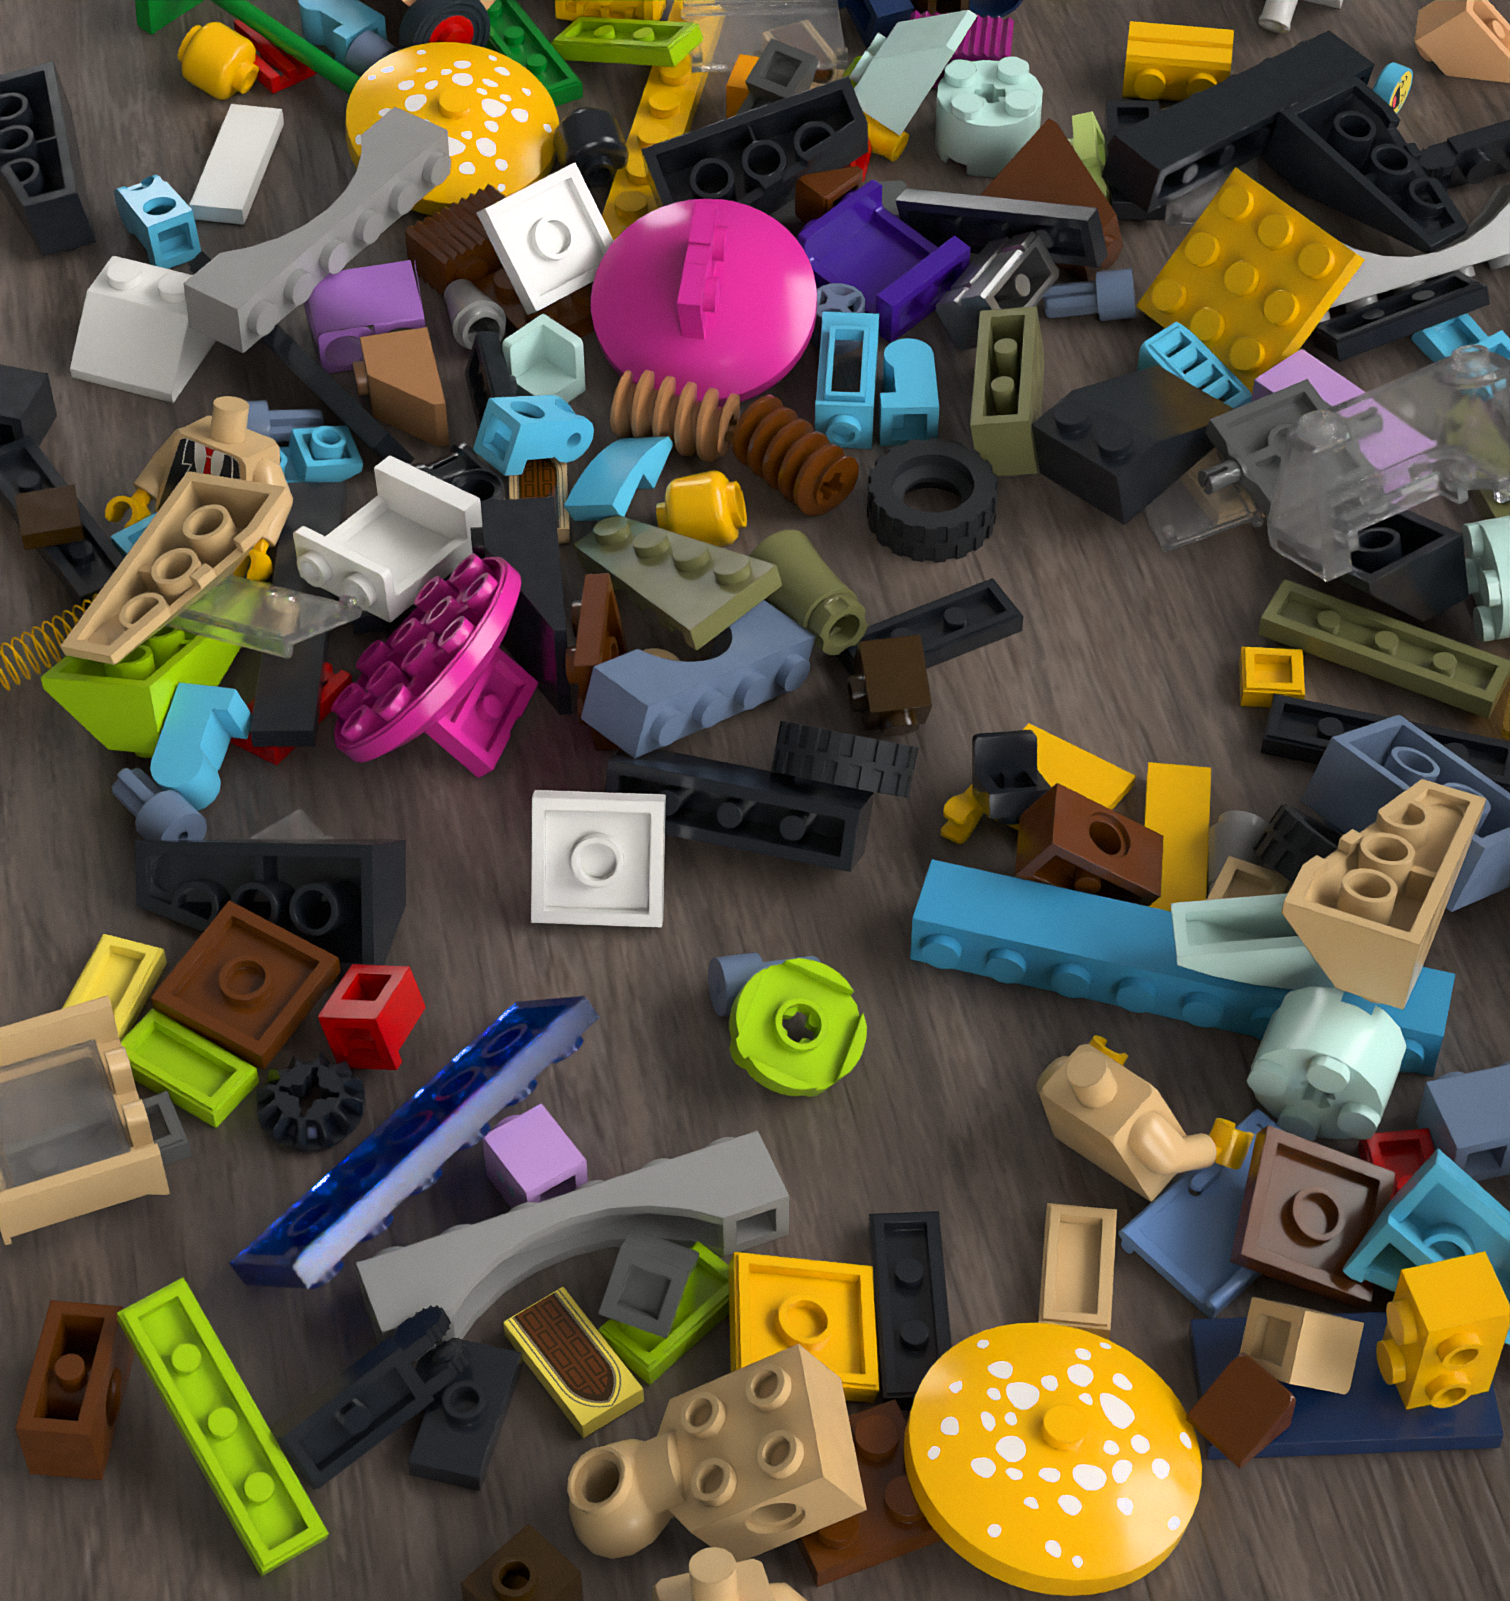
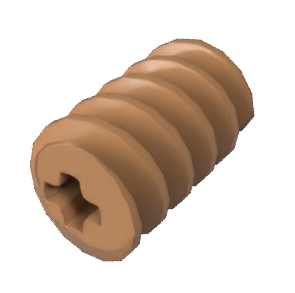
[610,370,740,462]

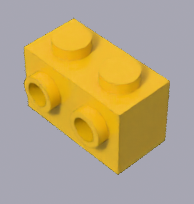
[1376,1251,1510,1410]

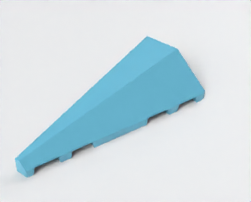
[1343,1148,1510,1345]

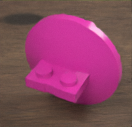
[591,199,817,407]
[331,553,539,778]

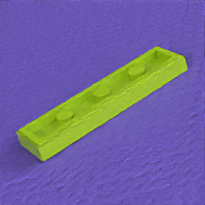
[117,1277,329,1577]

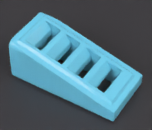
[1137,322,1252,409]

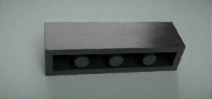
[604,749,874,872]

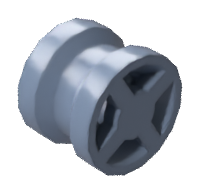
[810,283,865,354]

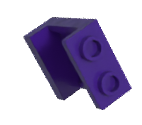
[797,179,971,343]

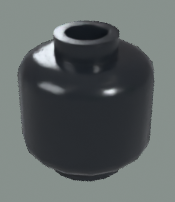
[553,107,629,188]

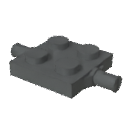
[1198,379,1379,521]

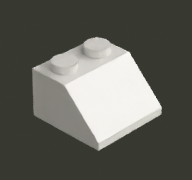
[70,256,216,403]

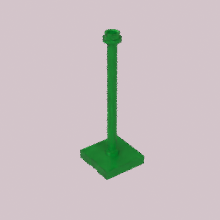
[135,0,360,95]

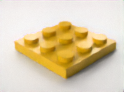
[1136,167,1365,394]

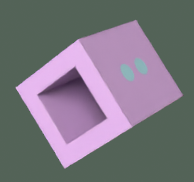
[482,1103,588,1208]

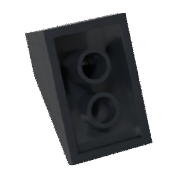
[1031,365,1233,525]
[470,496,572,715]

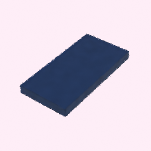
[1188,1312,1504,1460]

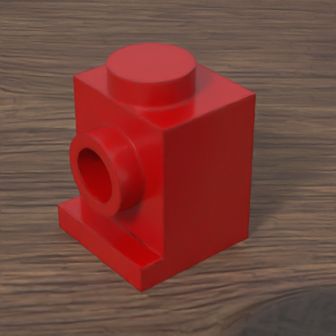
[317,964,426,1071]

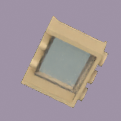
[0,995,170,1245]

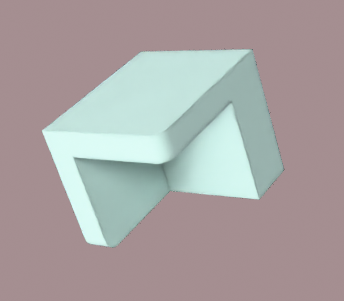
[502,314,586,403]

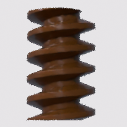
[732,394,859,516]

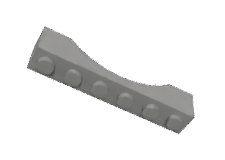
[183,107,451,353]
[1319,184,1510,323]
[356,1131,789,1362]

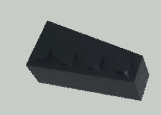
[0,61,96,256]
[641,76,868,215]

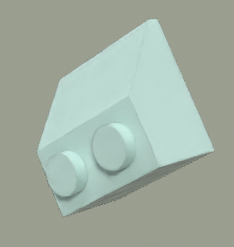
[849,10,977,136]

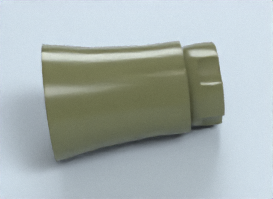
[749,529,868,655]

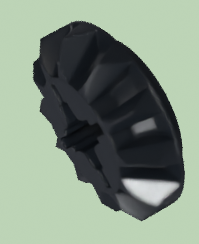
[256,1052,366,1151]

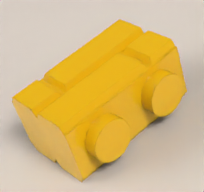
[1122,21,1234,102]

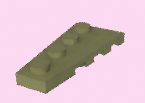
[573,516,782,651]

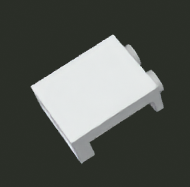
[293,455,482,623]

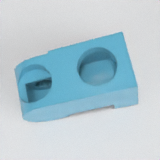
[298,0,387,66]
[114,174,201,269]
[879,338,939,446]
[473,395,594,476]
[150,682,253,811]

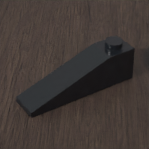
[1263,75,1468,254]
[1279,485,1469,622]
[135,839,406,976]

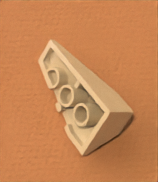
[60,471,290,665]
[1281,779,1486,1010]

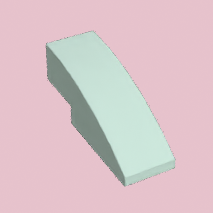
[1171,893,1336,990]

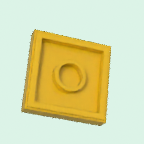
[728,1252,879,1403]

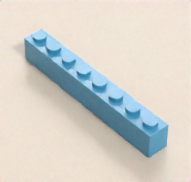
[910,859,1455,1077]

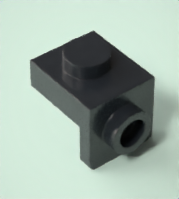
[972,730,1051,825]

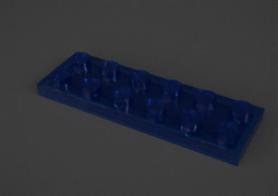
[229,996,600,1289]

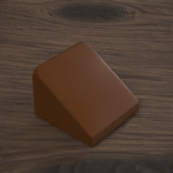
[795,166,863,224]
[1186,1352,1296,1469]

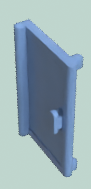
[1118,1109,1284,1319]

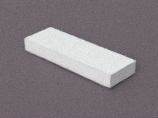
[189,104,284,225]

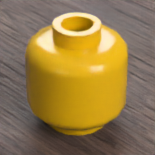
[178,22,259,100]
[656,470,747,548]

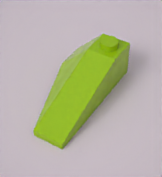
[41,579,272,758]

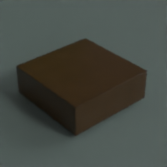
[15,484,84,550]

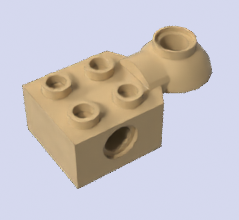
[567,1343,867,1562]

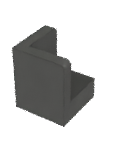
[598,1229,700,1338]

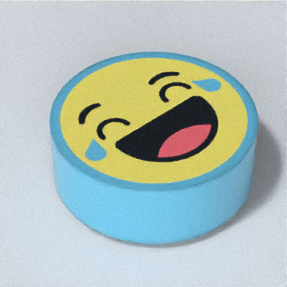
[1373,62,1413,114]

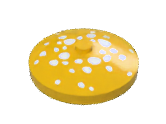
[345,42,559,216]
[904,1323,1202,1596]

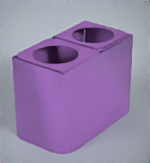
[304,260,425,374]

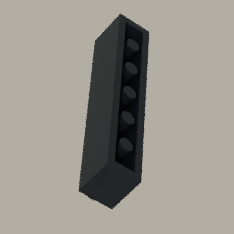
[1102,30,1375,213]

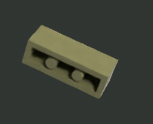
[970,306,1045,476]

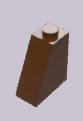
[980,118,1123,281]

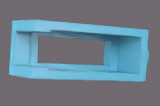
[815,311,879,449]

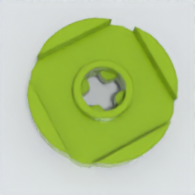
[729,958,867,1097]

